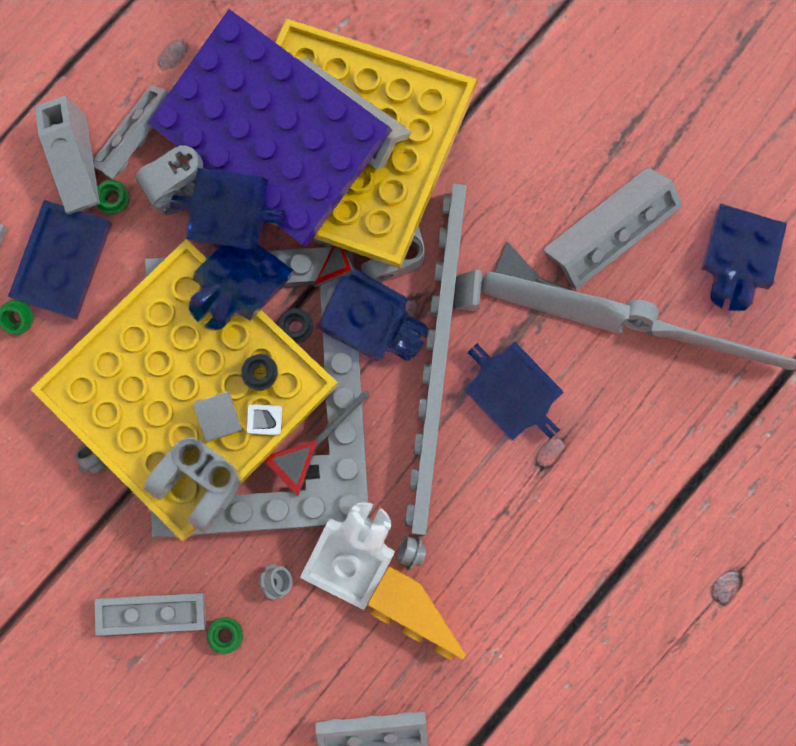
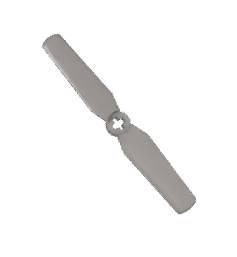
[481,271,796,370]

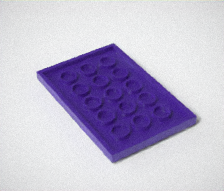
[148,9,392,247]

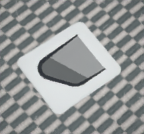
[247,405,282,435]

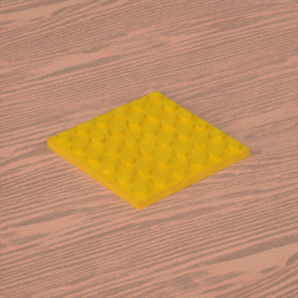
[204,19,477,269]
[30,239,338,541]

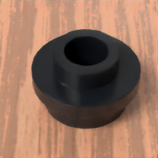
[277,308,313,344]
[241,354,278,391]

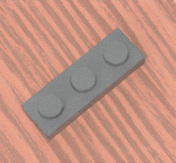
[93,85,169,179]
[95,593,206,636]
[316,712,428,746]

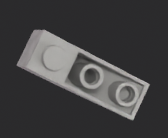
[35,95,100,215]

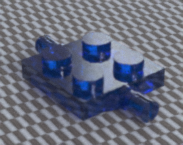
[171,168,286,251]
[463,342,564,441]

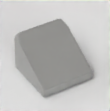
[453,270,482,312]
[193,392,242,442]

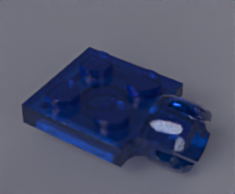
[701,203,787,311]
[188,229,294,331]
[316,267,428,362]

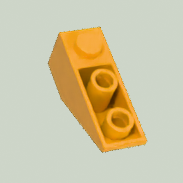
[367,565,466,661]

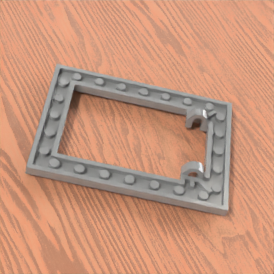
[145,247,369,538]

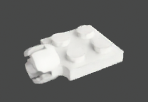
[300,502,395,610]

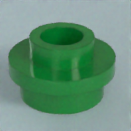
[97,180,130,215]
[0,300,34,335]
[207,617,243,654]

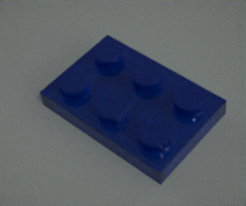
[8,200,112,320]

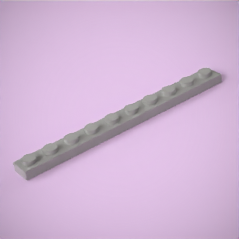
[405,183,467,535]

